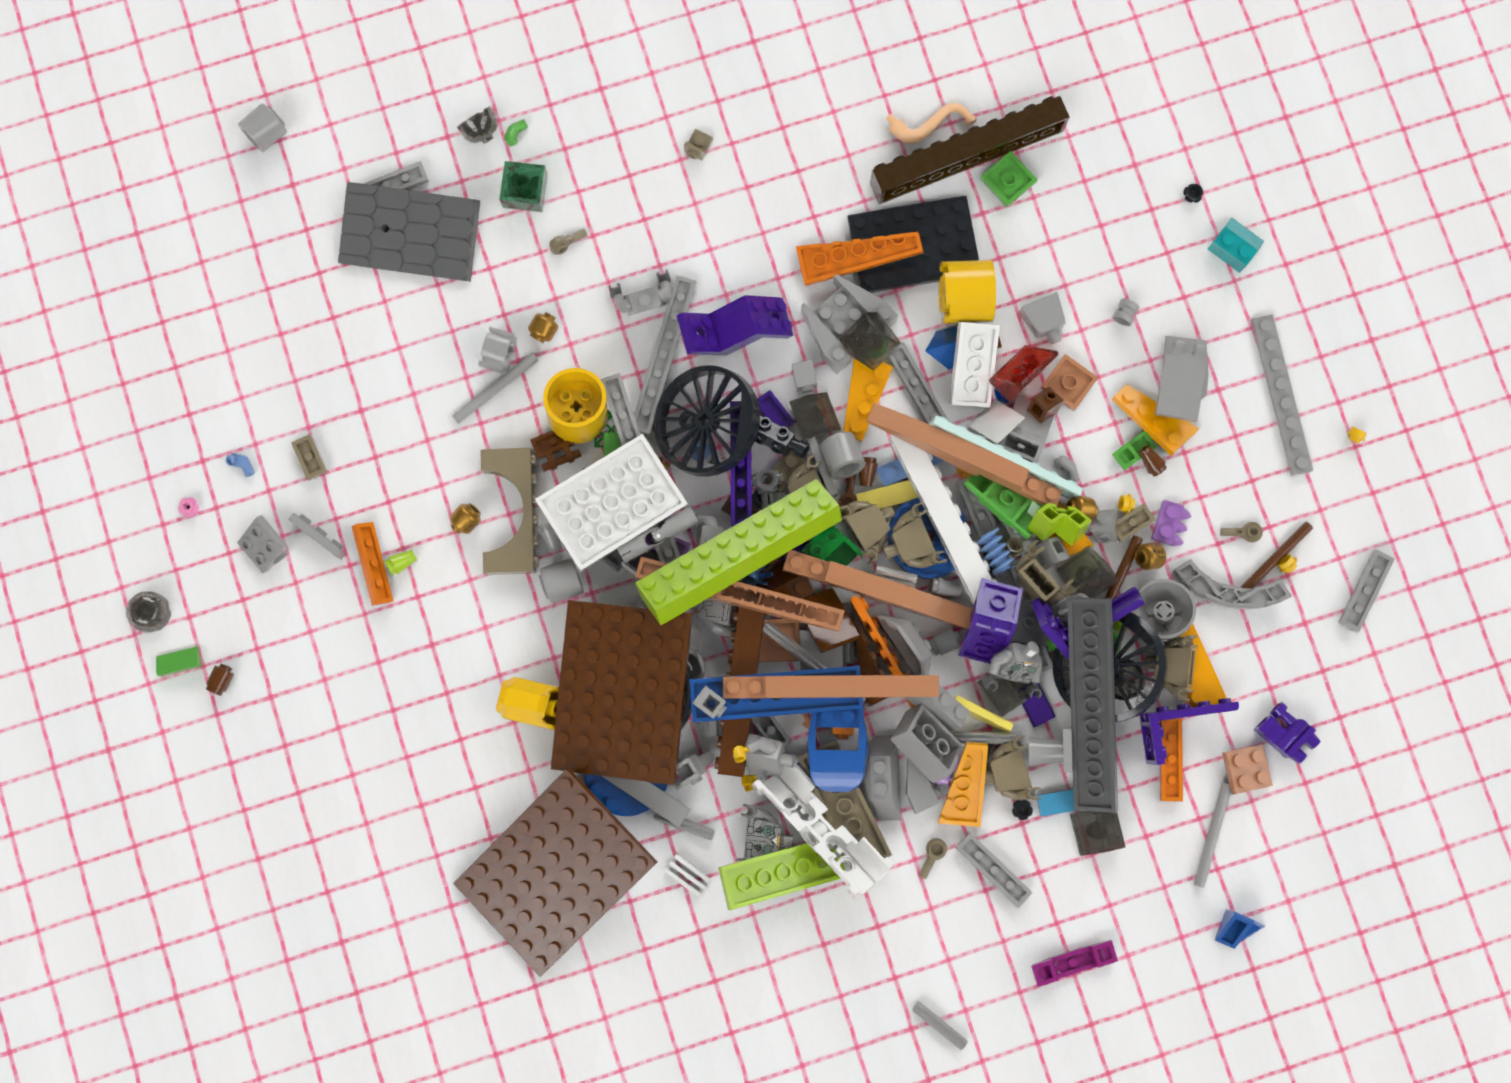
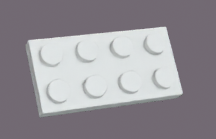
[949,321,1000,407]

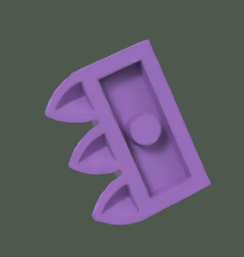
[1151,500,1192,546]

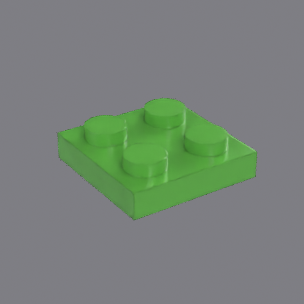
[980,151,1038,208]

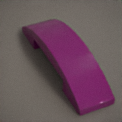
[1031,940,1118,987]

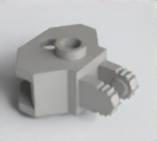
[675,752,715,790]

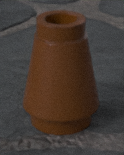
[1138,445,1167,477]
[859,457,878,487]

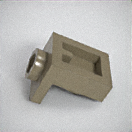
[684,129,713,160]

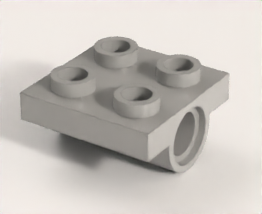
[237,515,288,573]

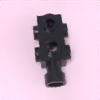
[755,416,810,459]

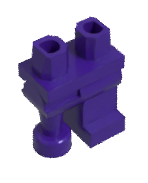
[1253,701,1321,764]

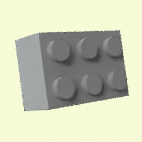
[890,703,964,783]

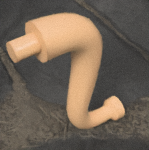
[886,103,977,144]

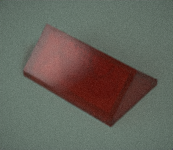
[989,345,1059,403]

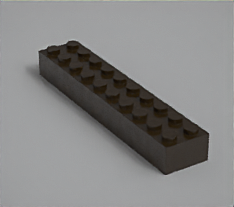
[870,96,1070,205]

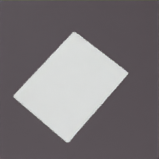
[968,400,1025,444]

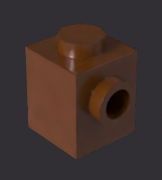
[1027,387,1064,423]

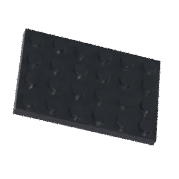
[847,196,979,293]

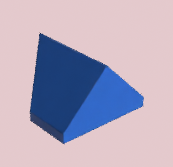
[925,326,957,370]
[1215,909,1265,949]

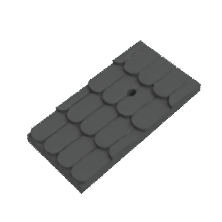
[338,182,480,282]

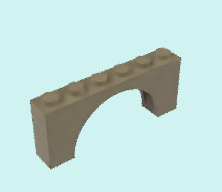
[481,448,539,575]

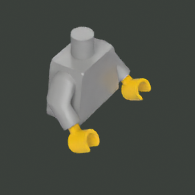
[733,734,796,792]

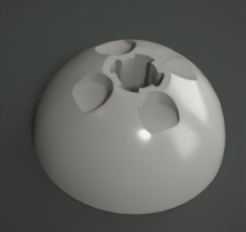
[1132,579,1196,640]

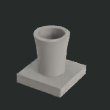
[1029,729,1073,773]

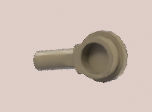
[549,228,587,255]
[1220,522,1263,543]
[919,838,947,879]

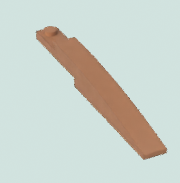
[866,403,1062,507]
[782,550,972,630]
[635,557,845,632]
[723,675,939,699]

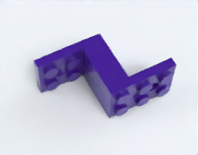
[676,295,794,355]

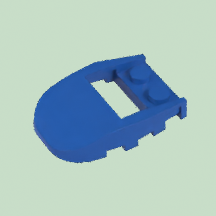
[807,707,869,792]

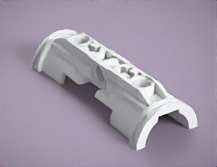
[753,758,894,899]

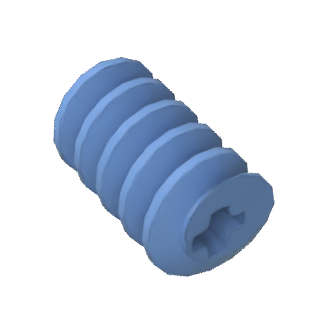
[977,528,1016,575]

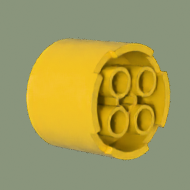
[938,260,996,324]
[543,368,609,444]

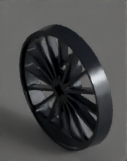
[654,365,760,477]
[1052,612,1168,722]

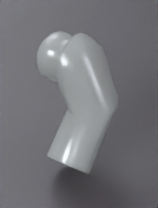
[1054,456,1079,482]

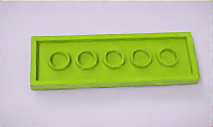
[718,843,845,910]

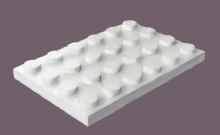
[535,434,688,572]

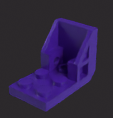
[958,578,1023,664]

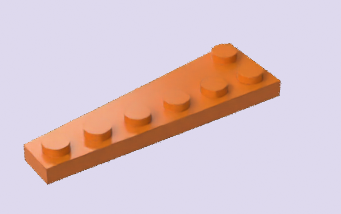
[796,232,924,286]
[850,595,915,708]

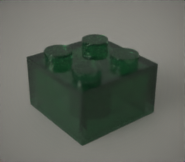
[499,161,548,212]

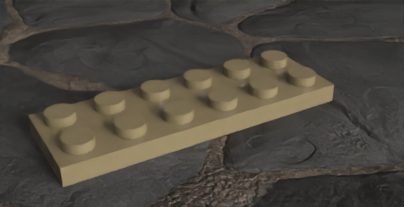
[798,739,892,868]

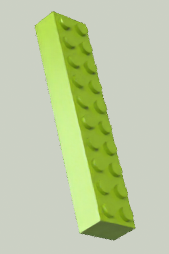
[635,479,842,625]

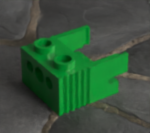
[801,525,863,566]

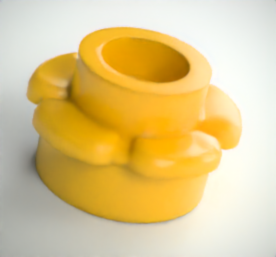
[1346,427,1367,444]
[1118,494,1135,514]
[1277,554,1298,573]

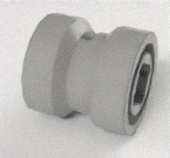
[1112,298,1140,326]

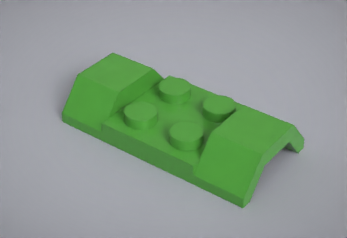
[963,474,1043,539]

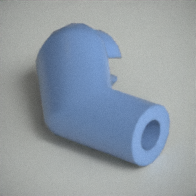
[226,453,255,477]

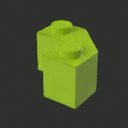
[1027,503,1092,546]

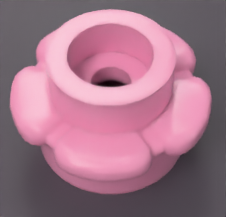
[178,497,199,517]

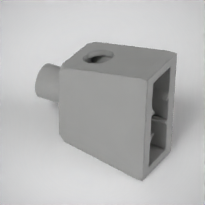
[1019,292,1066,345]

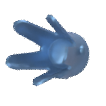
[744,565,773,586]

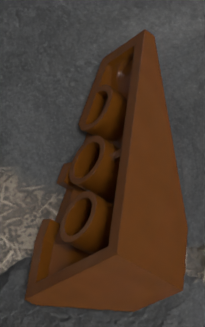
[736,560,814,625]
[853,619,890,707]

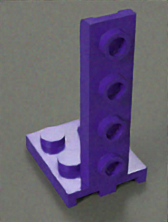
[1031,587,1145,659]
[1139,698,1239,765]

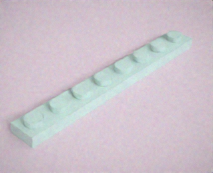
[928,416,1083,500]

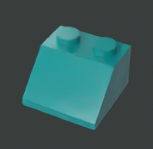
[1208,218,1264,273]

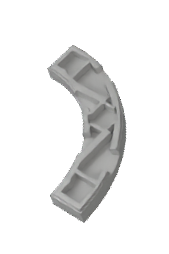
[1173,559,1292,610]

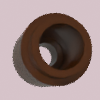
[206,663,234,696]

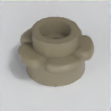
[1004,537,1023,557]

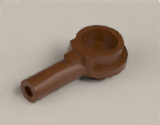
[838,475,857,514]

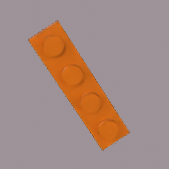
[351,522,394,606]
[1159,718,1183,802]

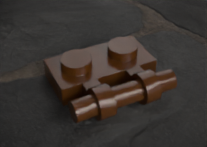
[530,430,582,472]

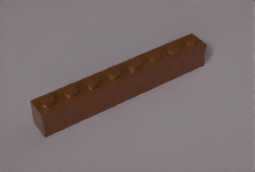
[714,607,765,777]

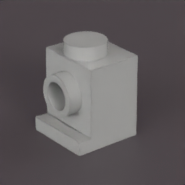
[1037,536,1070,570]
[693,686,727,719]

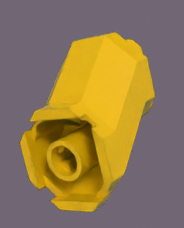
[496,677,559,731]

